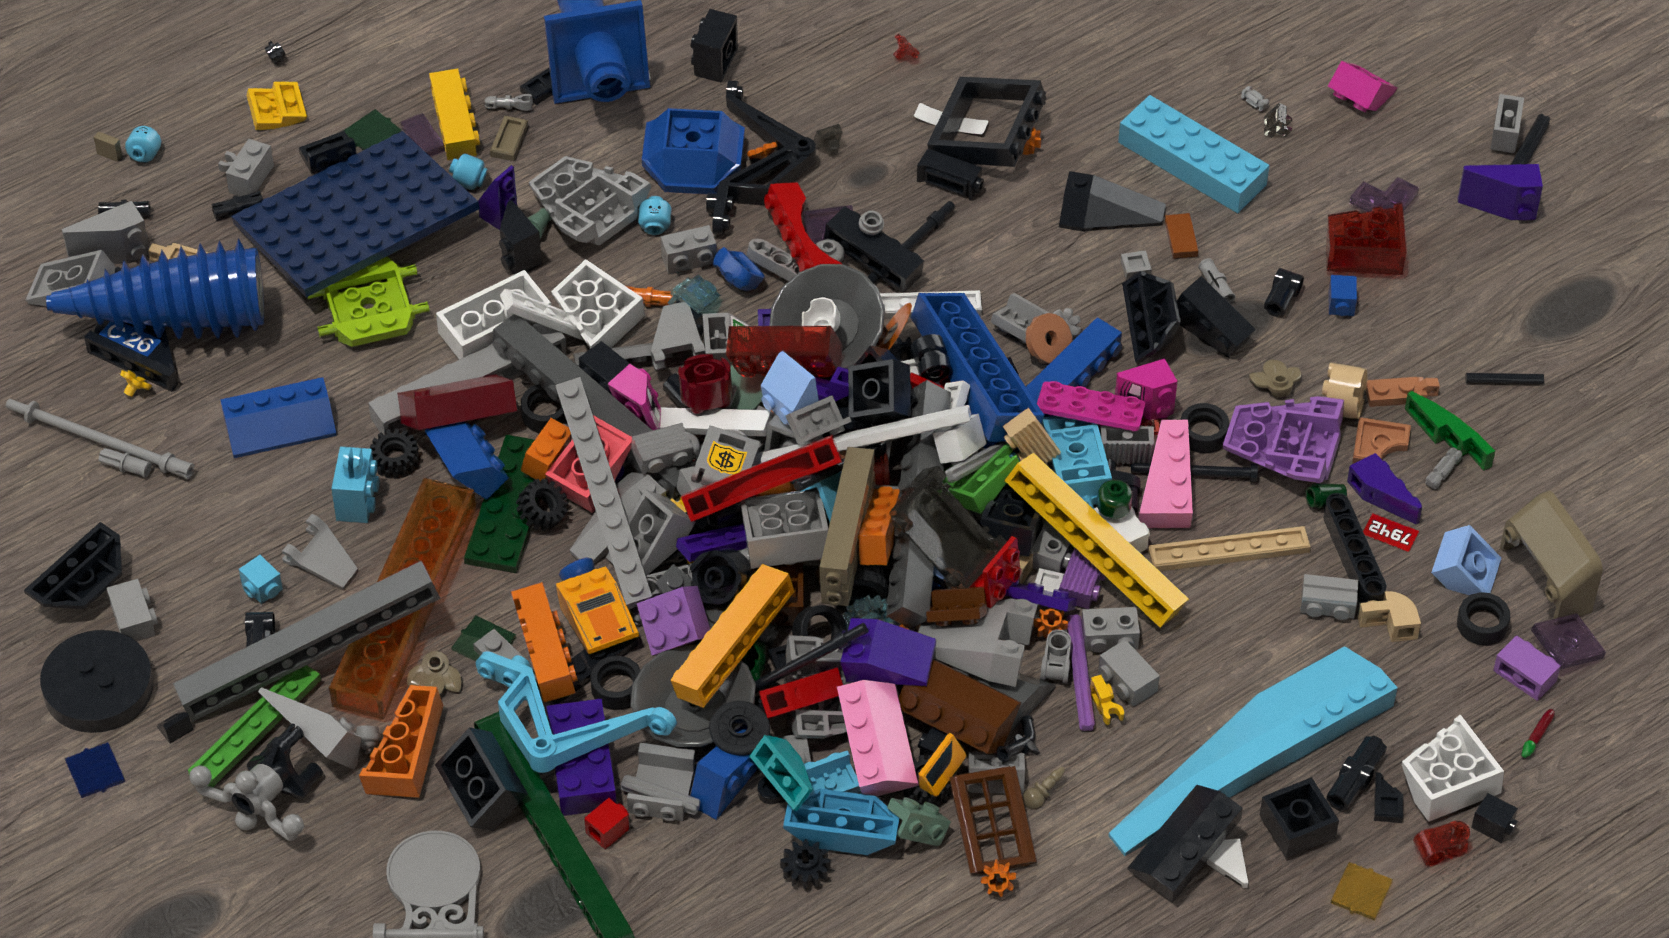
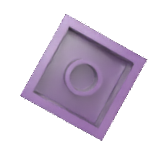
[636,586,710,656]

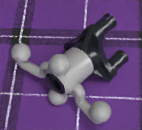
[189,724,323,841]

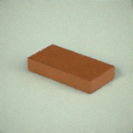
[1164,213,1198,259]

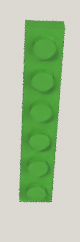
[188,665,321,787]

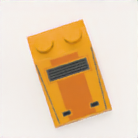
[556,566,639,654]

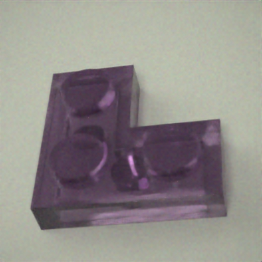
[1350,177,1419,225]

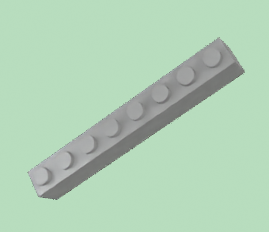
[368,323,567,435]

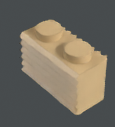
[1003,408,1061,464]

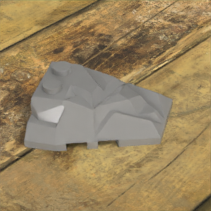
[529,156,651,245]
[783,636,900,739]

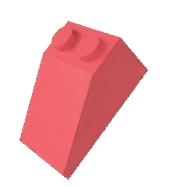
[545,415,632,513]

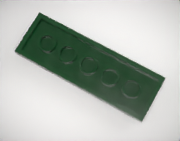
[464,435,541,573]

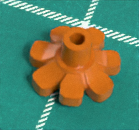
[747,142,778,160]

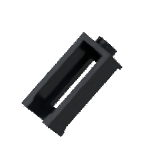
[917,149,984,201]

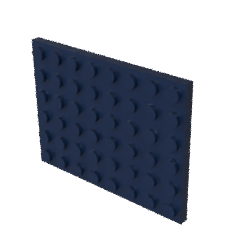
[232,131,480,297]

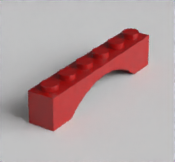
[764,182,842,272]
[681,435,842,522]

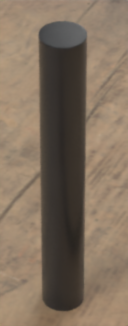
[1465,373,1544,384]

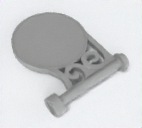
[373,830,484,938]

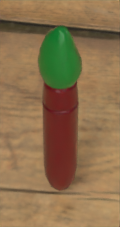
[1521,709,1555,758]

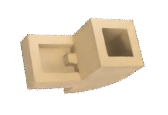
[1358,591,1421,642]

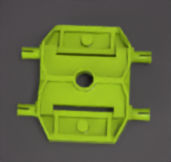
[308,257,430,347]

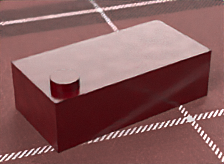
[397,374,517,430]

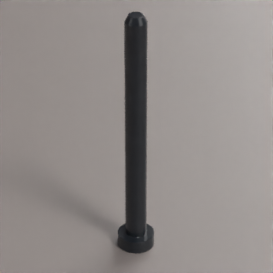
[794,442,887,491]
[1131,463,1258,482]

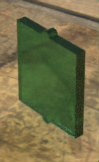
[343,109,402,150]
[452,615,516,661]

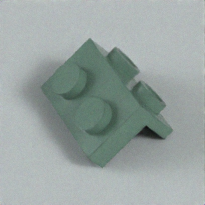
[887,797,951,846]

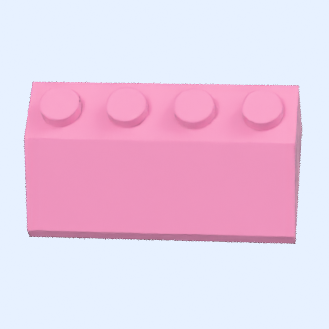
[837,680,919,796]

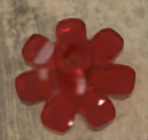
[893,33,920,60]

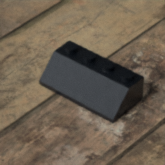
[1127,785,1243,903]

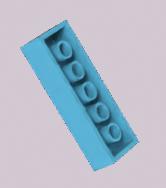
[1118,95,1270,214]

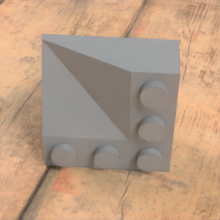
[740,488,828,569]

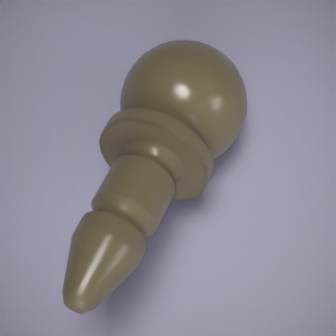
[1022,767,1065,809]

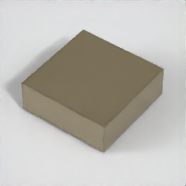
[94,132,122,162]

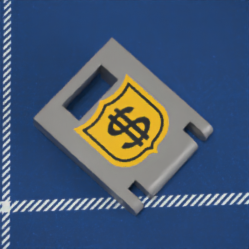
[691,425,760,485]

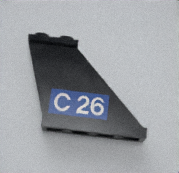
[84,266,178,392]

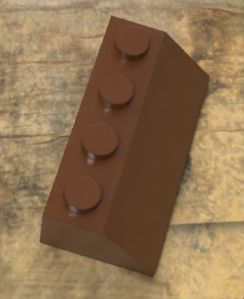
[899,659,1022,754]

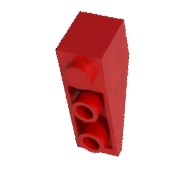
[758,667,843,718]

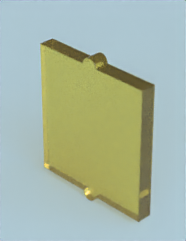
[1331,862,1393,920]

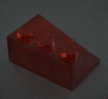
[1326,203,1406,275]

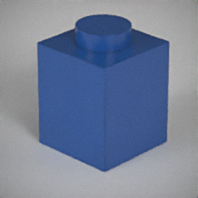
[1328,275,1357,316]

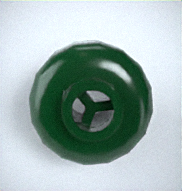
[1097,480,1132,519]

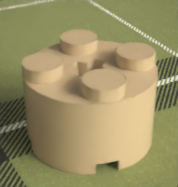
[1322,363,1368,419]

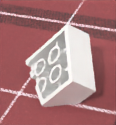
[1402,715,1504,821]

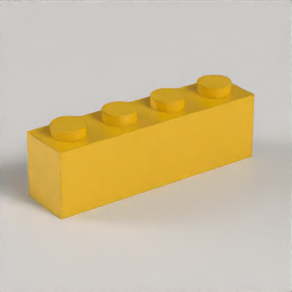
[429,69,480,161]

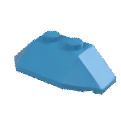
[783,789,900,855]

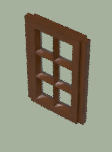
[949,766,1037,875]

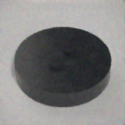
[40,630,154,733]

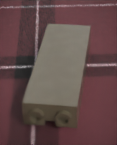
[820,447,875,606]

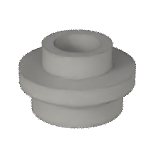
[859,211,884,235]

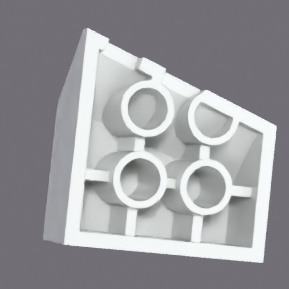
[551,259,645,348]

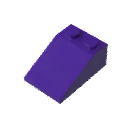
[1457,164,1543,220]
[841,618,936,686]

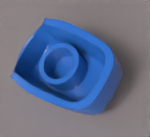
[713,247,765,291]

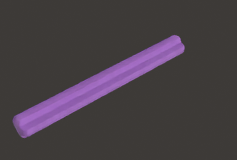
[1067,614,1095,731]

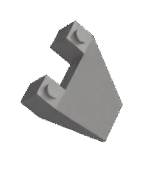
[918,599,1038,687]

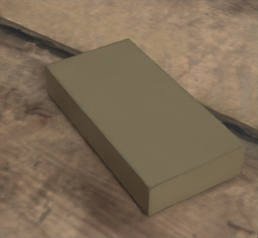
[490,116,528,161]

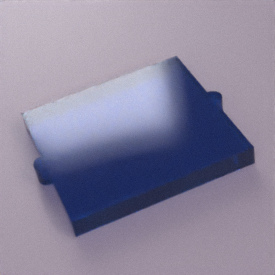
[65,742,125,798]

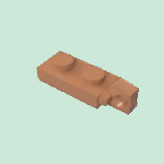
[1366,377,1440,407]

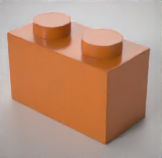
[521,418,572,481]

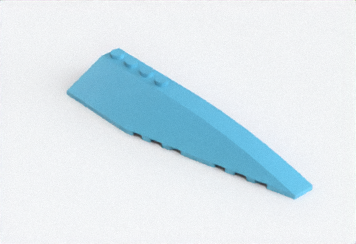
[1108,646,1398,856]

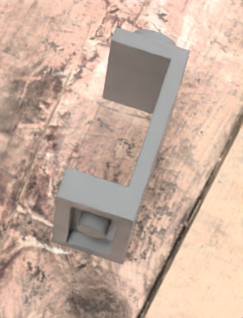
[627,743,696,821]

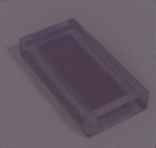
[401,113,445,157]

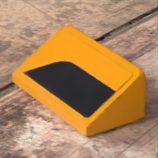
[919,733,966,797]

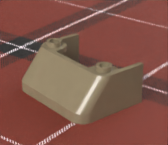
[1500,491,1603,627]

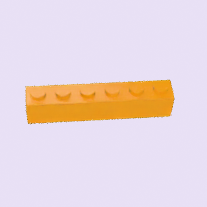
[671,564,795,708]

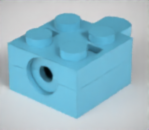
[331,447,380,523]

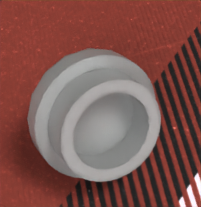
[356,726,381,755]

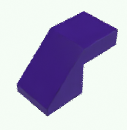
[815,367,849,401]

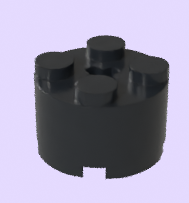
[690,548,754,605]

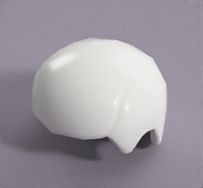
[802,297,840,340]

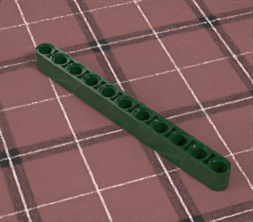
[474,711,635,938]

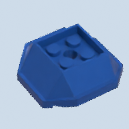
[642,108,745,194]

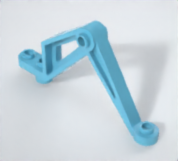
[476,651,677,773]

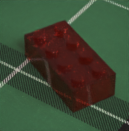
[726,326,842,377]

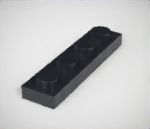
[537,638,638,705]

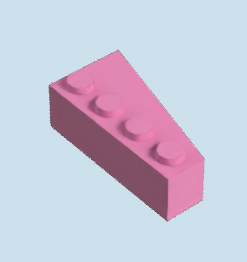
[1138,420,1193,528]

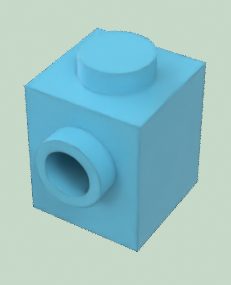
[239,555,283,604]

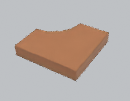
[1352,417,1411,463]

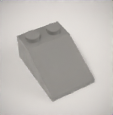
[62,201,150,264]
[26,250,116,306]
[606,489,696,576]

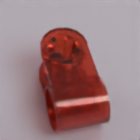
[1413,821,1470,866]

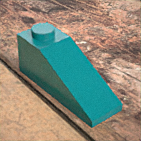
[749,735,813,811]

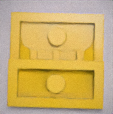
[246,82,307,130]

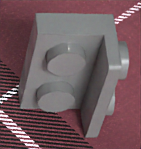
[968,752,1025,794]

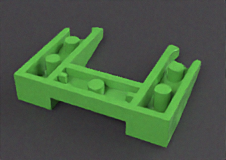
[941,443,1019,514]

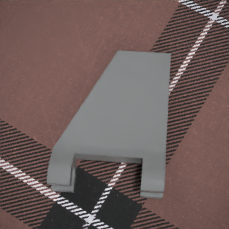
[651,301,705,371]
[282,514,358,590]

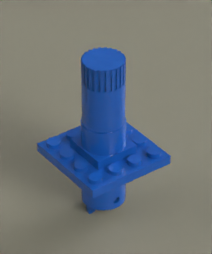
[544,0,650,104]

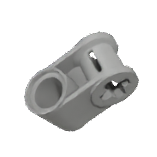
[1040,630,1071,684]

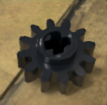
[780,839,831,889]

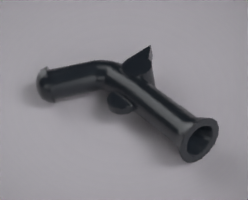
[996,715,1040,762]

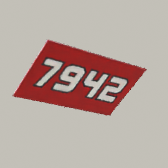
[1363,513,1419,552]

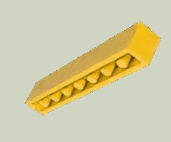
[1005,453,1189,628]

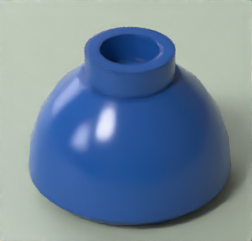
[559,557,595,581]

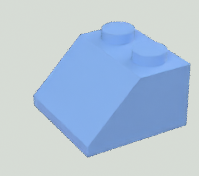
[761,351,819,425]
[1431,525,1501,595]

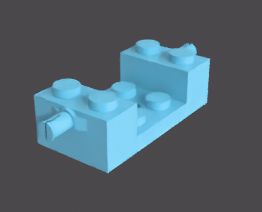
[1042,416,1112,510]

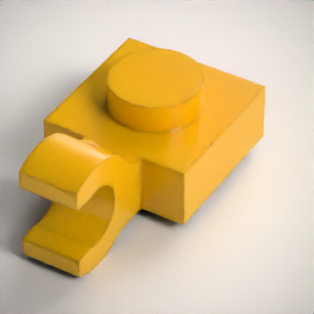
[1090,675,1124,725]

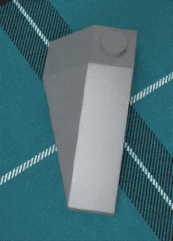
[570,472,666,564]
[258,687,361,770]

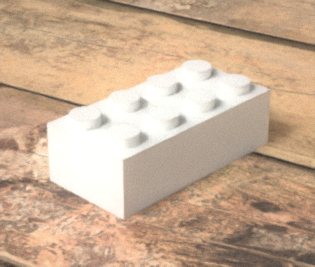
[436,270,551,360]

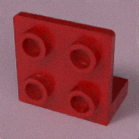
[965,536,1022,608]

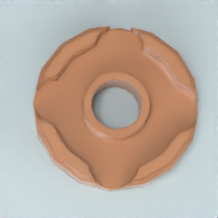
[1026,313,1072,365]

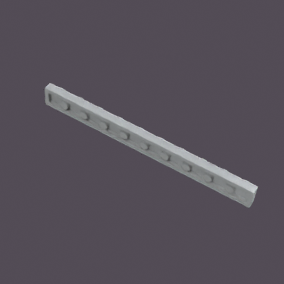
[555,377,653,610]

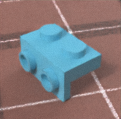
[804,751,861,793]

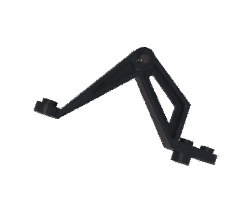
[706,80,816,235]

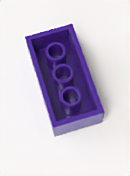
[547,699,616,816]

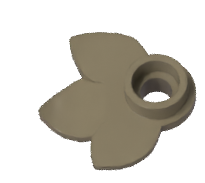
[1249,359,1301,397]
[407,651,462,695]

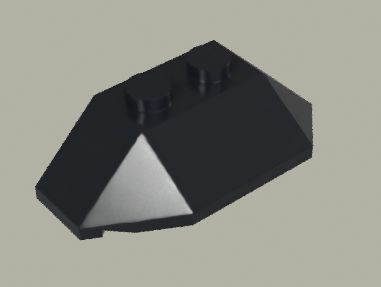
[1122,271,1181,364]
[24,522,122,609]

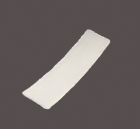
[914,103,988,134]

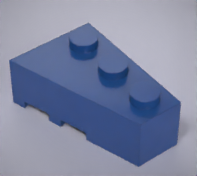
[691,724,758,820]

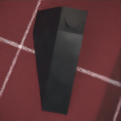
[1059,171,1166,232]
[980,488,1043,557]

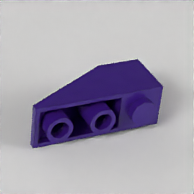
[478,165,517,230]
[1347,453,1422,524]

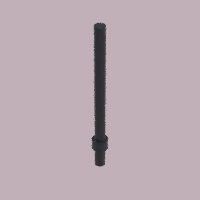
[867,201,955,284]
[755,623,868,693]

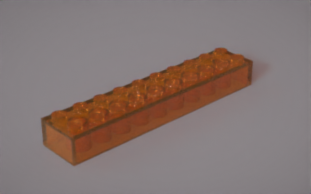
[329,478,476,720]

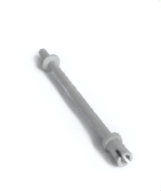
[6,399,195,479]

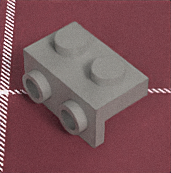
[990,293,1049,344]
[785,396,852,445]

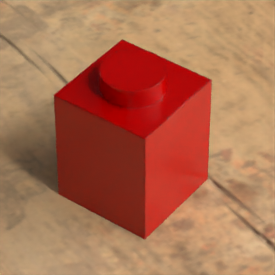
[584,798,629,849]

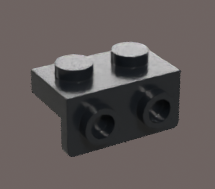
[299,131,357,174]

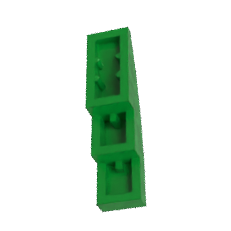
[1405,391,1495,471]

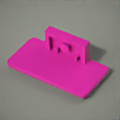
[1037,381,1145,431]

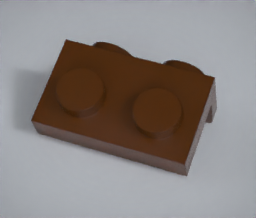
[926,587,988,626]

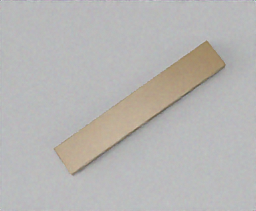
[1148,526,1311,571]

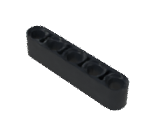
[1323,493,1387,604]

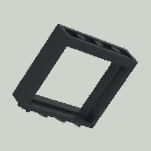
[927,77,1046,167]

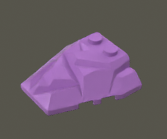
[1223,396,1344,483]

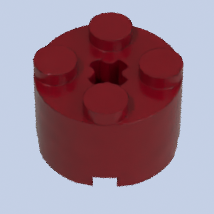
[678,354,733,414]

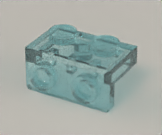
[668,274,721,314]

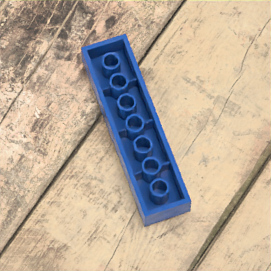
[911,293,1044,442]

